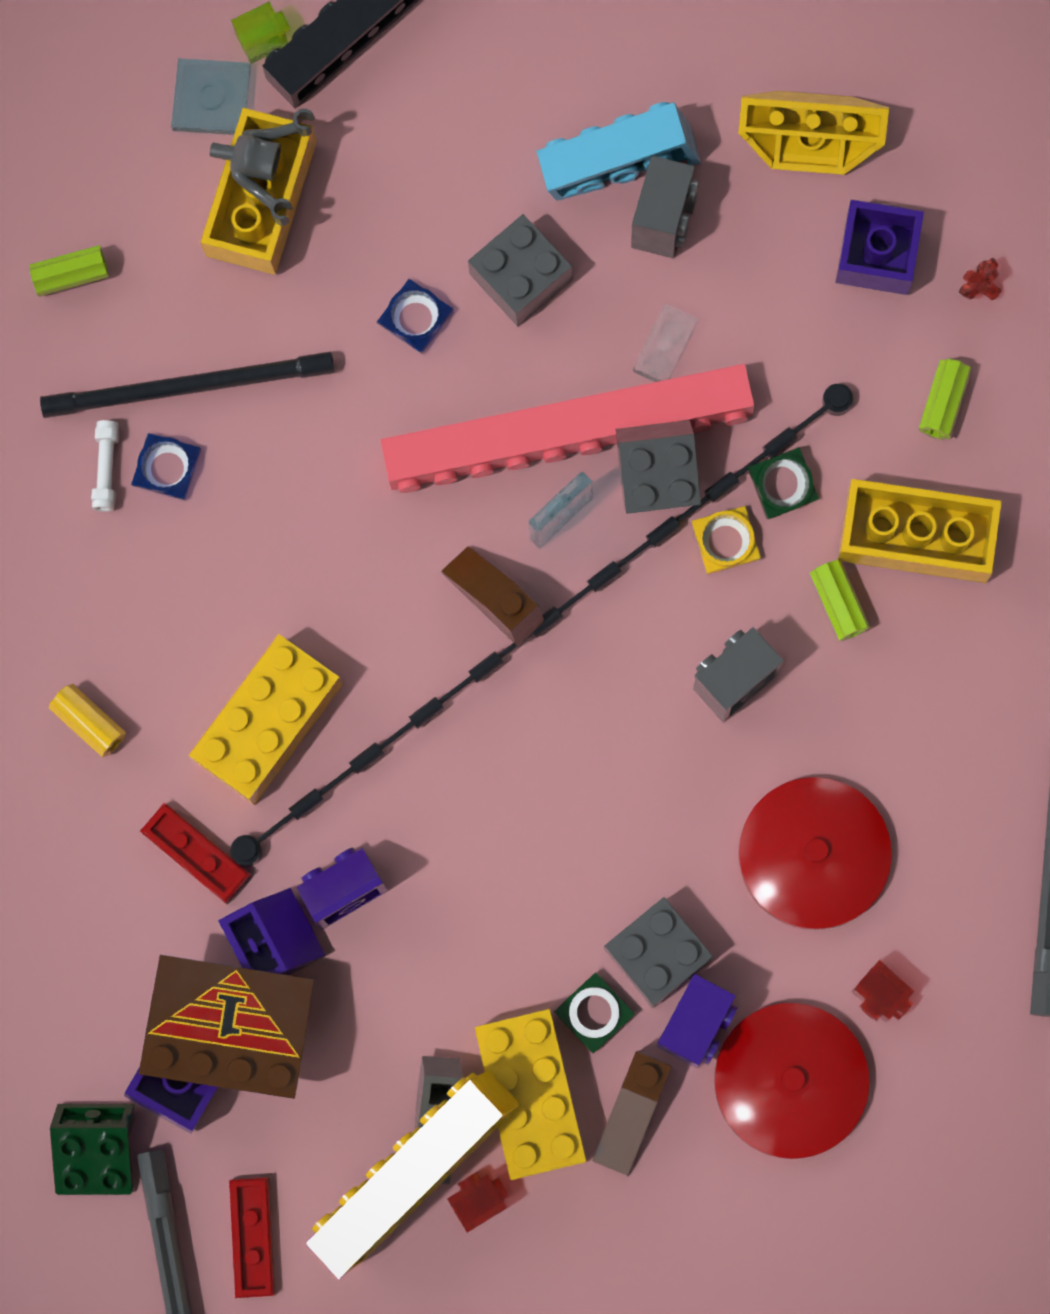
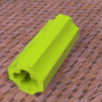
[29,245,109,297]
[919,358,972,440]
[810,559,871,641]

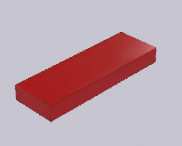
[140,803,251,904]
[229,1177,275,1298]

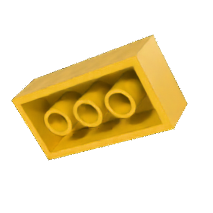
[200,108,317,275]
[838,479,1002,583]
[188,634,343,805]
[474,1009,587,1181]

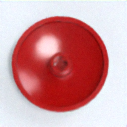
[738,777,892,930]
[714,1003,870,1159]

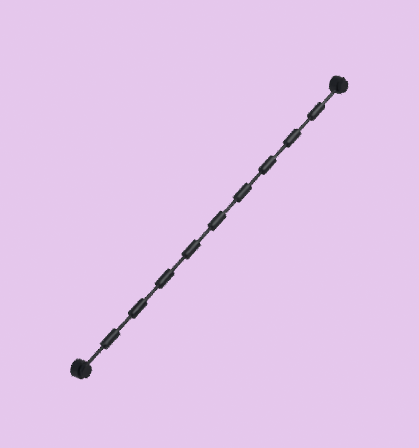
[230,384,853,867]

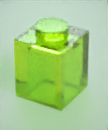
[230,2,290,64]

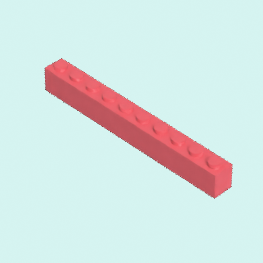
[380,364,754,493]

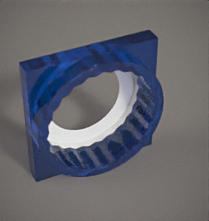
[377,279,454,354]
[131,433,201,501]

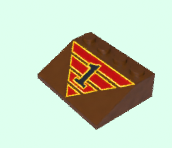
[138,954,314,1099]

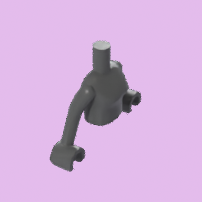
[210,109,315,226]

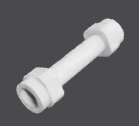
[91,420,119,512]

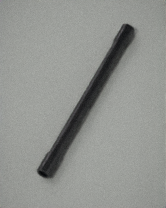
[40,351,335,418]

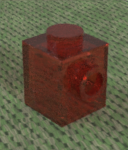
[851,960,914,1022]
[447,1172,510,1233]

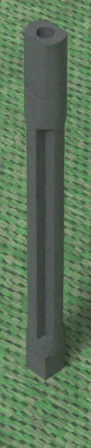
[1030,788,1050,1017]
[137,1149,192,1314]

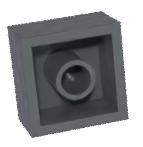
[631,155,699,258]
[468,214,572,327]
[615,420,701,514]
[693,627,784,722]
[604,897,713,1009]

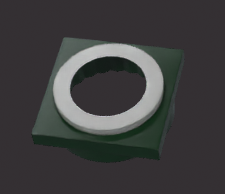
[747,447,819,519]
[554,972,635,1054]

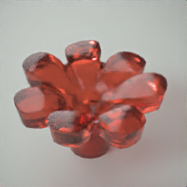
[959,258,1001,300]

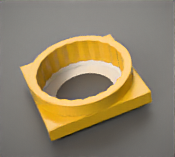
[691,506,761,575]

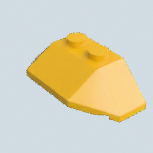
[738,91,889,175]

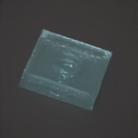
[171,58,251,135]
[529,472,593,549]

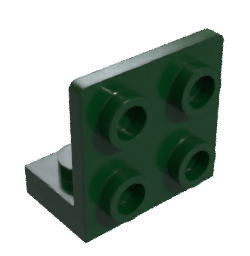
[50,1104,135,1195]

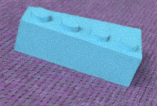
[537,102,701,201]

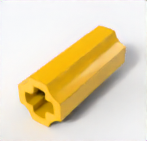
[49,683,126,758]

